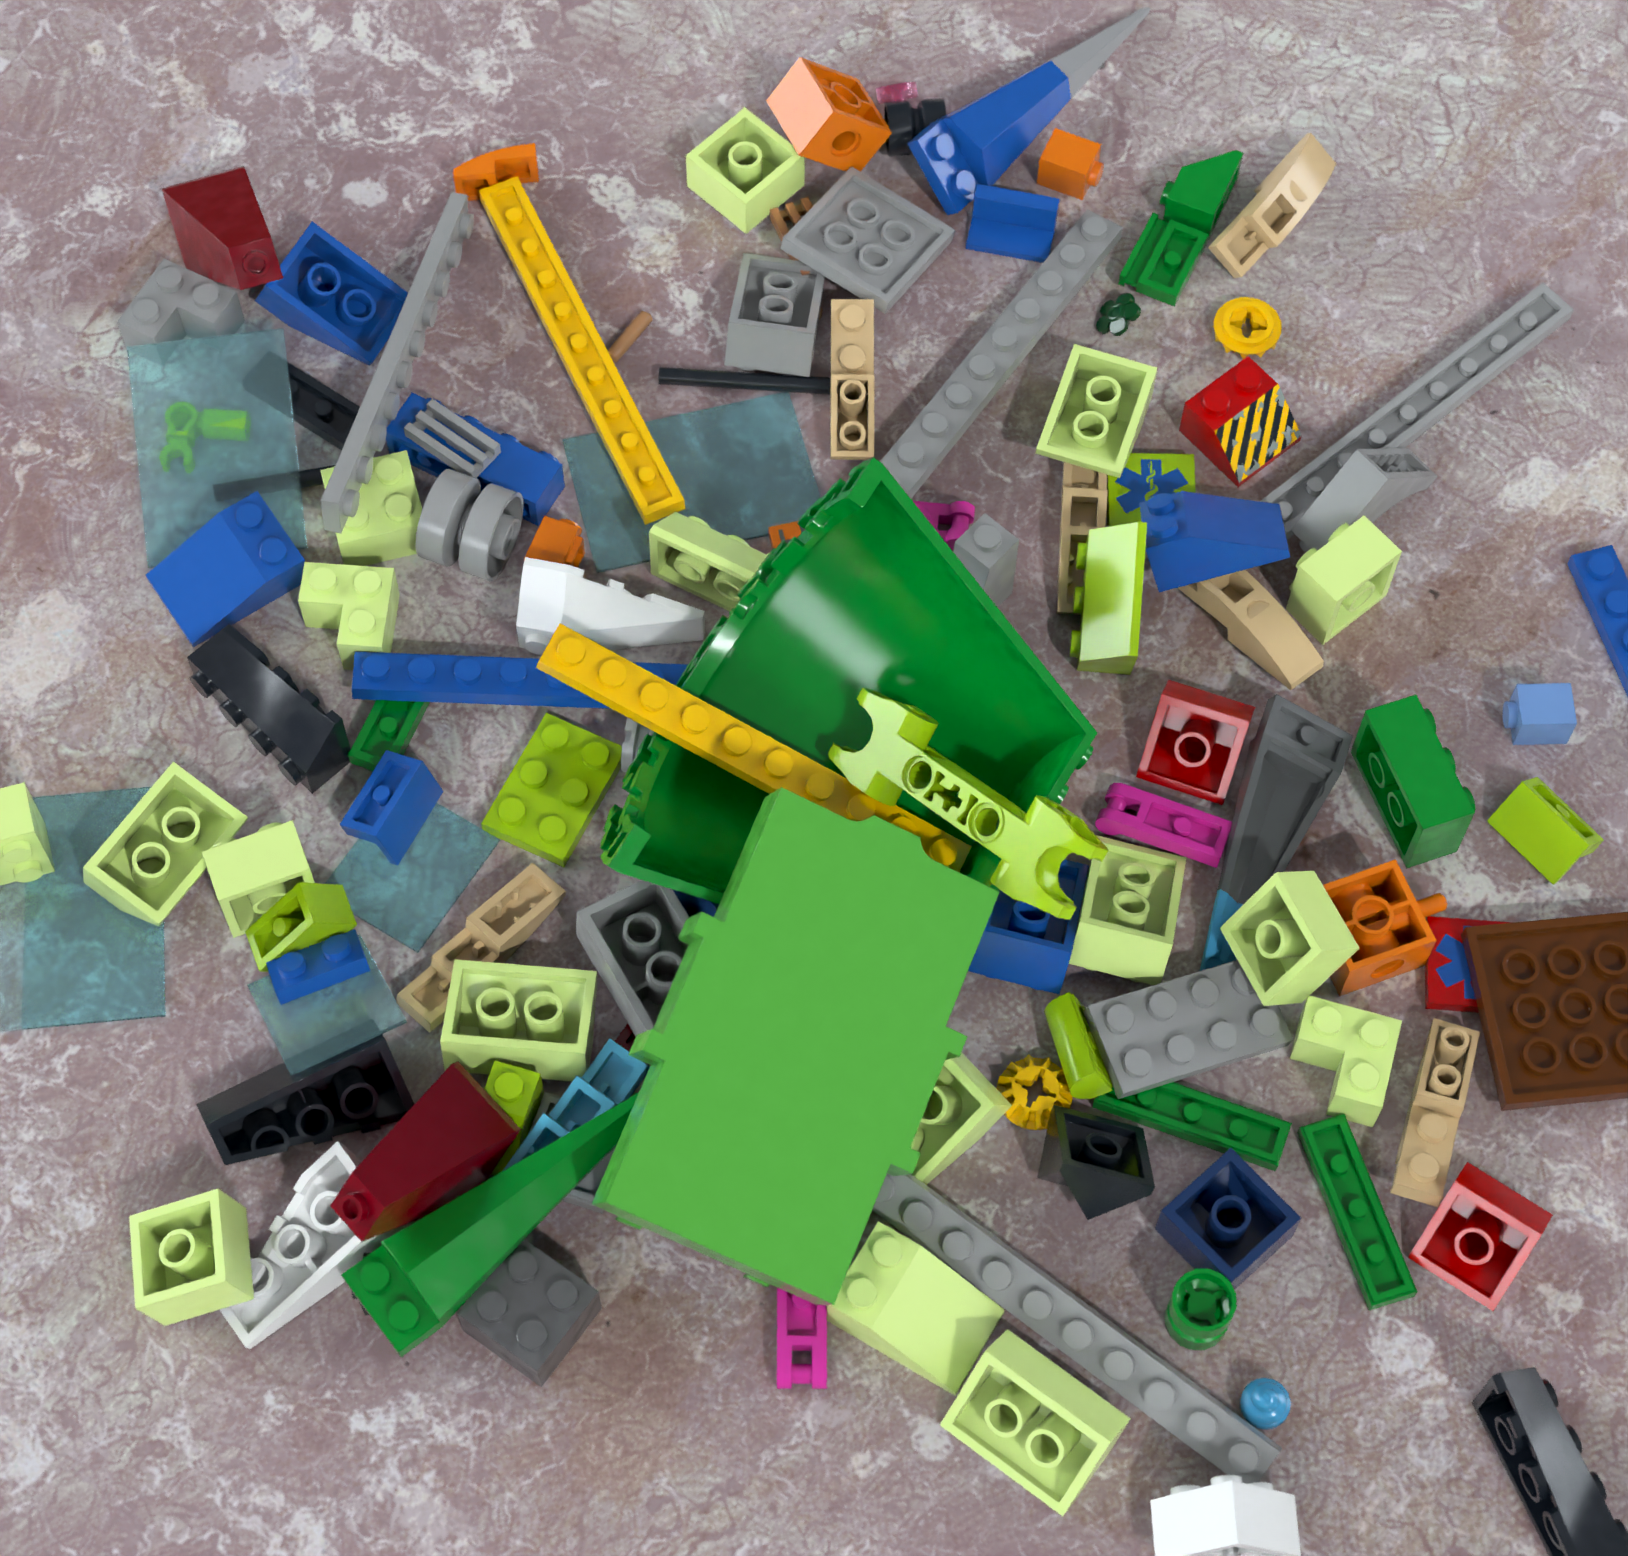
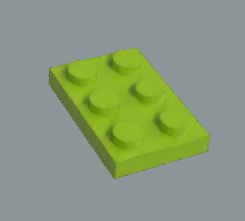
[481,713,622,868]

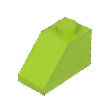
[245,882,357,972]
[484,1060,544,1176]

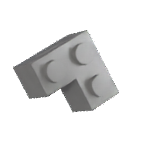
[117,258,245,367]

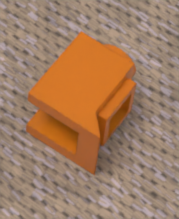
[524,516,585,568]

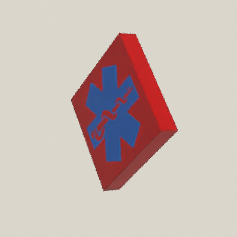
[1425,916,1514,1013]

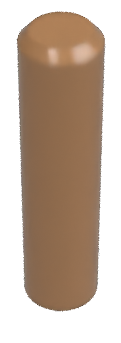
[607,311,652,363]

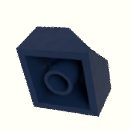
[1155,1148,1301,1290]

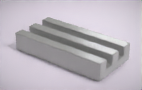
[404,398,501,478]

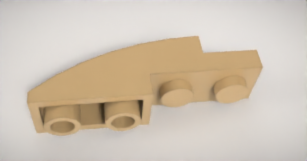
[1208,133,1336,278]
[830,299,874,460]
[1178,570,1324,690]
[1390,1018,1480,1207]

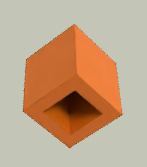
[1037,128,1104,201]

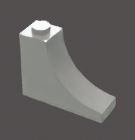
[1291,448,1438,552]
[953,513,1019,607]

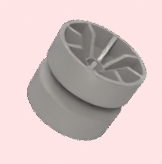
[416,469,524,582]

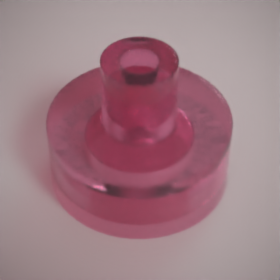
[875,81,918,105]

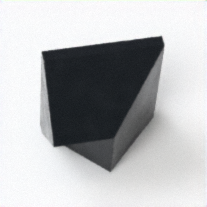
[1038,1105,1155,1220]

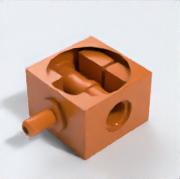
[766,57,892,172]
[1323,859,1447,996]

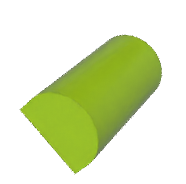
[1044,992,1113,1099]

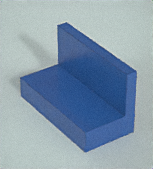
[965,184,1060,263]
[339,750,443,866]

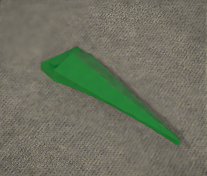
[341,1093,639,1357]

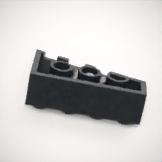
[187,624,351,794]
[196,1020,414,1165]
[1472,1367,1628,1556]

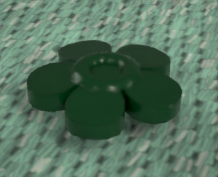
[1096,293,1141,336]

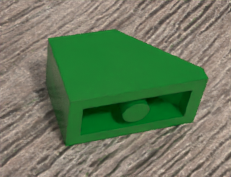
[1160,150,1243,240]

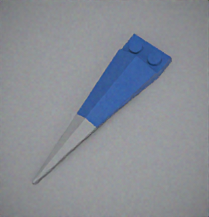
[907,8,1151,216]

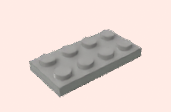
[1083,960,1293,1099]

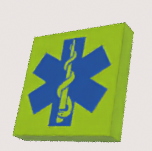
[1107,453,1196,527]

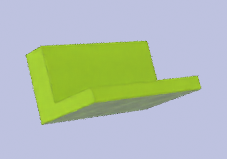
[1487,777,1604,885]

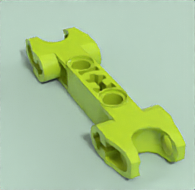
[827,688,1108,920]

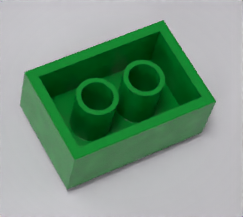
[1351,694,1476,869]

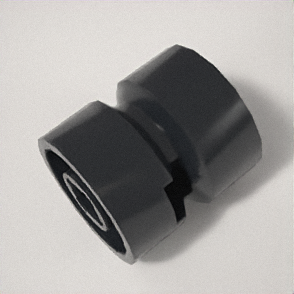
[884,98,946,157]

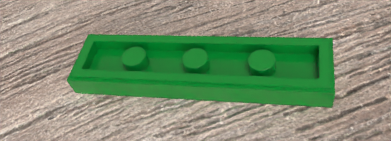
[1093,1082,1292,1172]
[1297,1114,1418,1311]

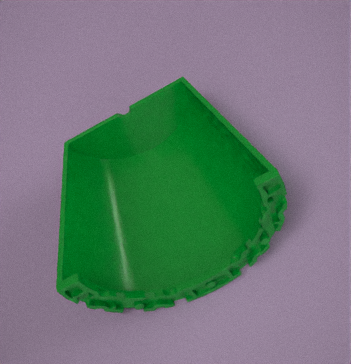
[600,457,1098,916]

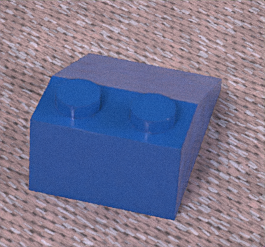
[254,221,408,366]
[146,491,305,647]
[1139,491,1291,592]
[968,859,1089,995]

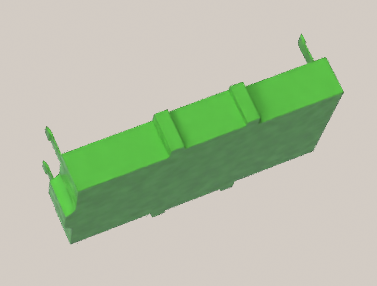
[592,787,999,1305]

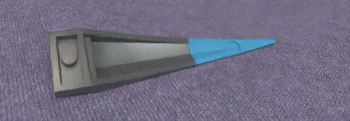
[1199,694,1353,971]

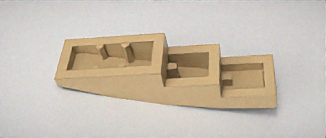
[1057,462,1108,615]
[397,862,566,1033]

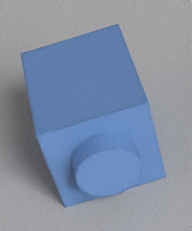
[1502,683,1577,745]

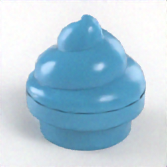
[1240,1377,1291,1429]

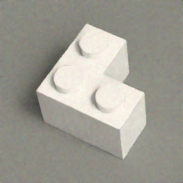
[1150,1475,1301,1556]

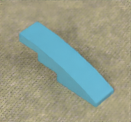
[503,1038,650,1171]

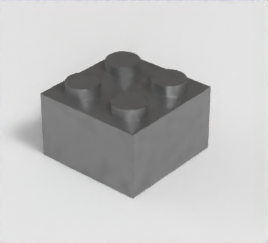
[458,1239,602,1387]

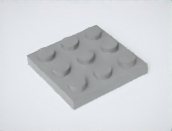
[780,166,955,314]

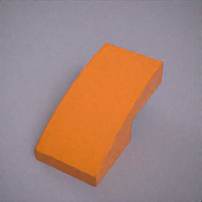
[453,143,539,201]

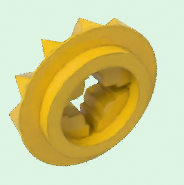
[1213,297,1282,359]
[996,1054,1073,1130]

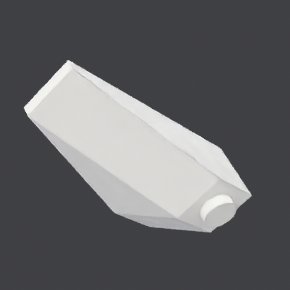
[516,557,705,655]
[220,1141,416,1349]

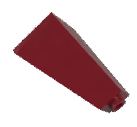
[161,166,283,290]
[330,1061,521,1242]

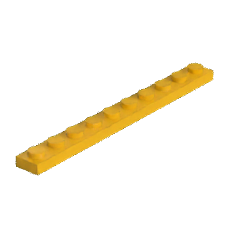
[479,176,685,525]
[536,623,972,872]

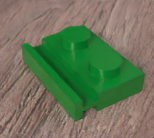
[1118,212,1209,307]

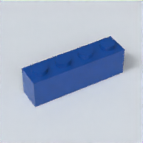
[386,393,565,526]

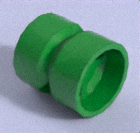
[1165,1269,1237,1350]

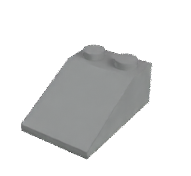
[724,253,825,377]

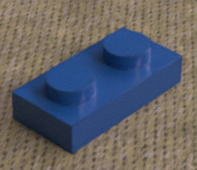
[266,929,371,1005]

